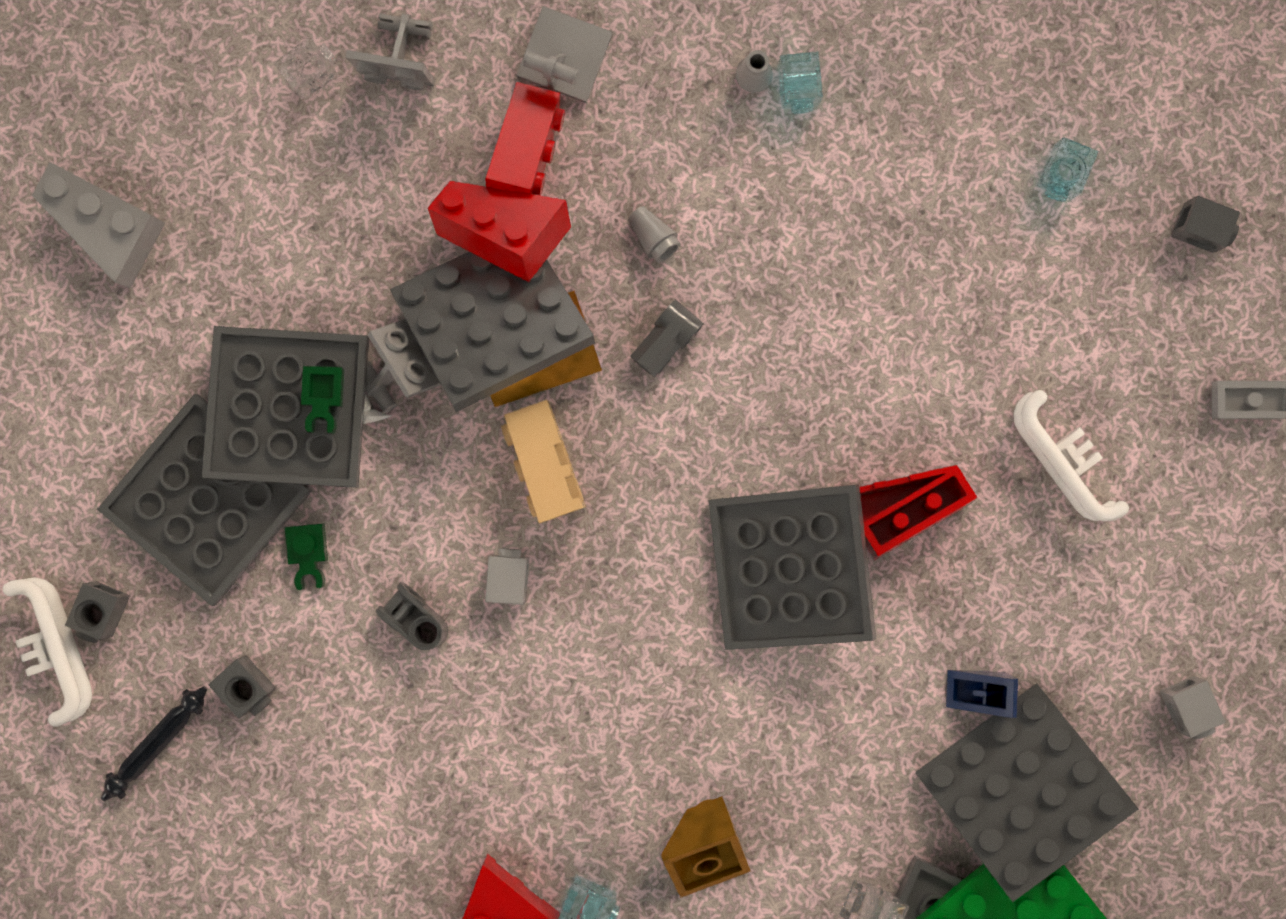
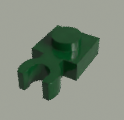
[301,366,344,434]
[285,523,328,590]

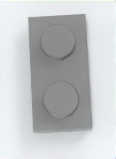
[1212,381,1286,419]

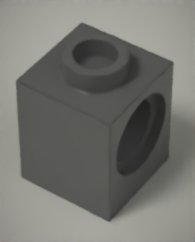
[1171,196,1240,253]
[65,581,131,643]
[208,655,276,719]

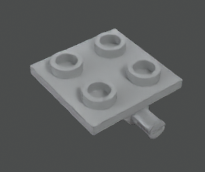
[516,6,613,104]
[345,13,435,91]
[366,319,441,413]

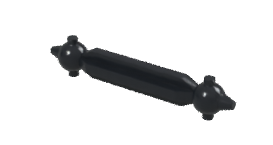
[101,686,208,801]

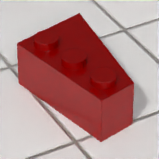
[462,853,567,919]

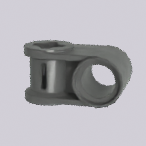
[376,582,449,650]

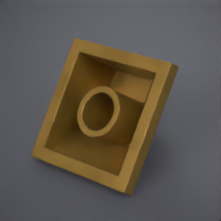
[661,796,751,898]

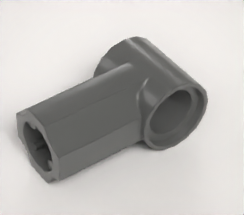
[630,299,704,378]

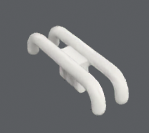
[1014,390,1129,522]
[2,577,92,727]

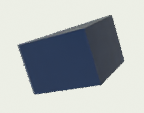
[946,670,1018,718]

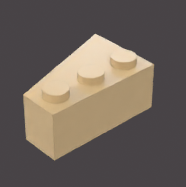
[501,400,586,524]

